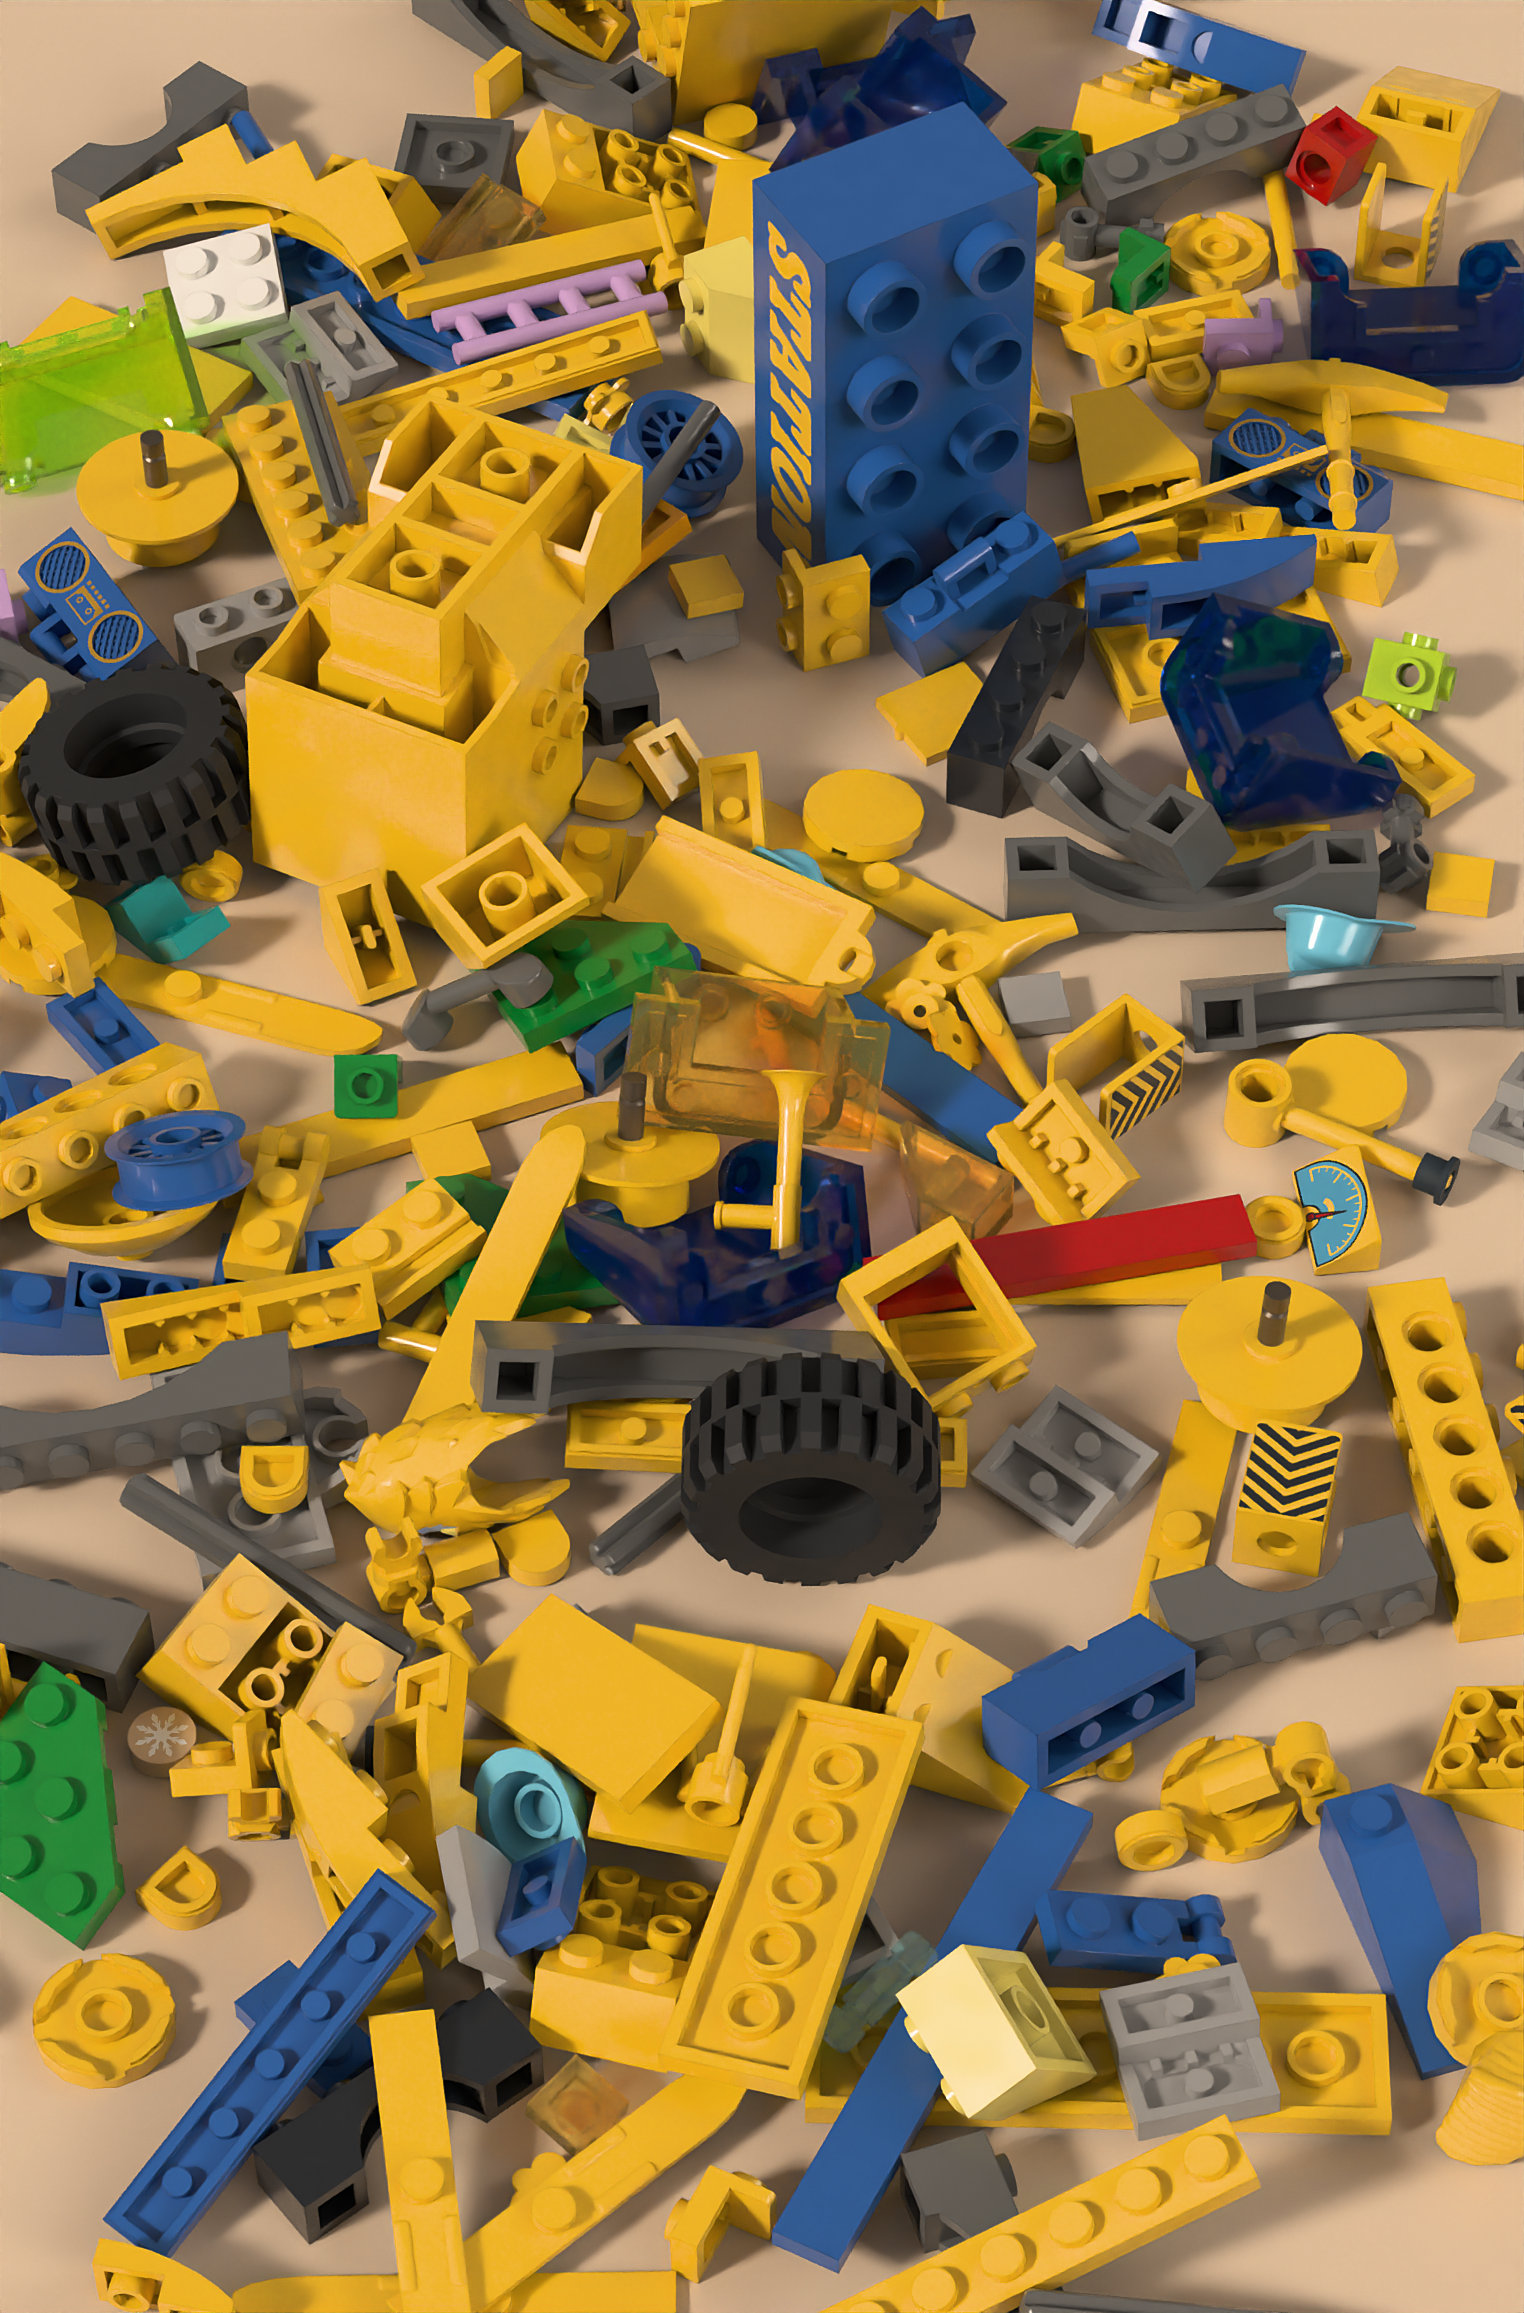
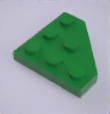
[468,920,698,1054]
[406,1173,644,1318]
[0,1661,125,1951]

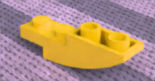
[0,852,95,999]
[373,1651,478,1895]
[280,1708,457,1970]

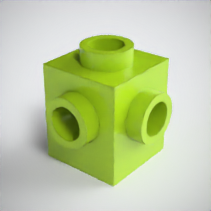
[1362,632,1457,721]

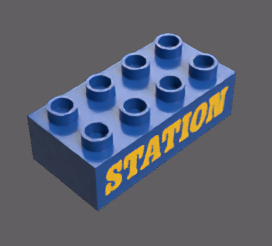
[752,101,1039,607]

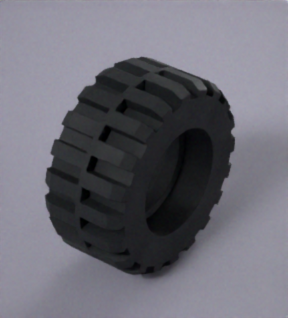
[18,664,251,886]
[681,1352,941,1586]

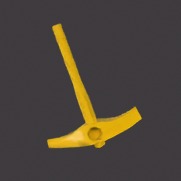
[1216,358,1449,530]
[860,912,1079,1110]

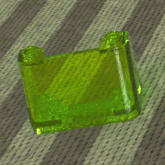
[0,286,210,495]

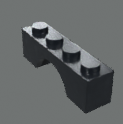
[946,595,1087,819]
[253,1987,544,2245]

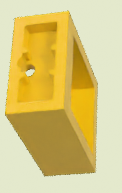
[836,1215,1037,1418]

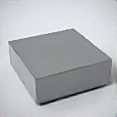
[998,971,1071,1038]

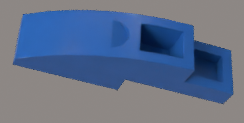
[1092,0,1307,97]
[1084,534,1317,640]
[0,1261,199,1356]

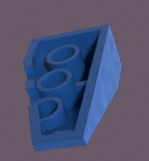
[1318,1783,1482,2081]

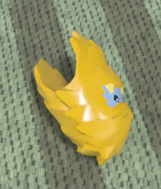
[339,1402,570,1537]

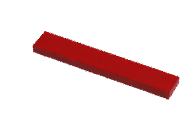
[863,1194,1257,1321]

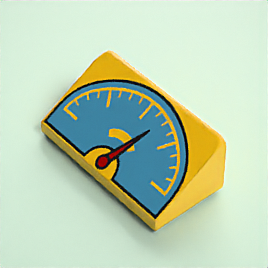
[1291,1144,1382,1276]

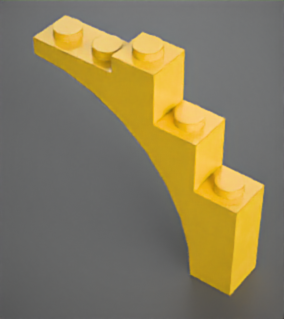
[85,124,426,302]

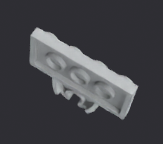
[150,1363,369,1591]

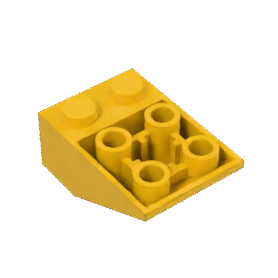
[1071,58,1238,154]
[1356,66,1501,193]
[516,109,703,235]
[136,1553,397,1748]
[827,1604,1031,1815]
[1419,1685,1524,1831]
[529,1865,717,2074]

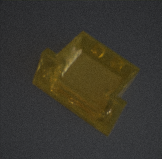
[616,966,891,1152]

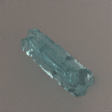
[822,1930,939,2054]

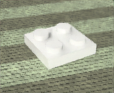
[163,223,289,349]

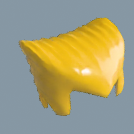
[1436,2030,1524,2166]

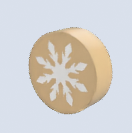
[127,1706,198,1778]

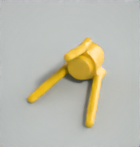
[635,193,684,310]
[677,1643,770,1827]

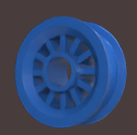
[609,390,744,519]
[104,1110,254,1211]

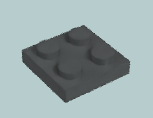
[394,113,515,207]

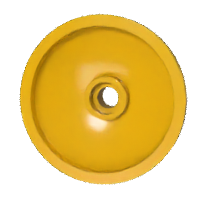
[28,1162,219,1261]

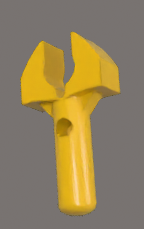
[403,1586,481,1677]

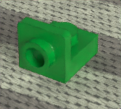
[1006,126,1086,203]
[1110,227,1171,315]
[334,1054,403,1119]

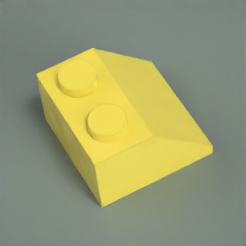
[679,236,755,384]
[896,1944,1097,2121]

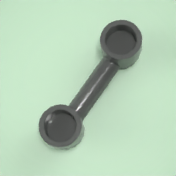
[402,952,554,1051]

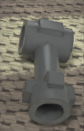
[1059,206,1165,262]
[1378,793,1433,894]

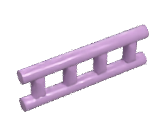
[431,259,668,366]

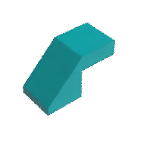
[102,875,231,965]

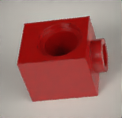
[1285,106,1378,207]

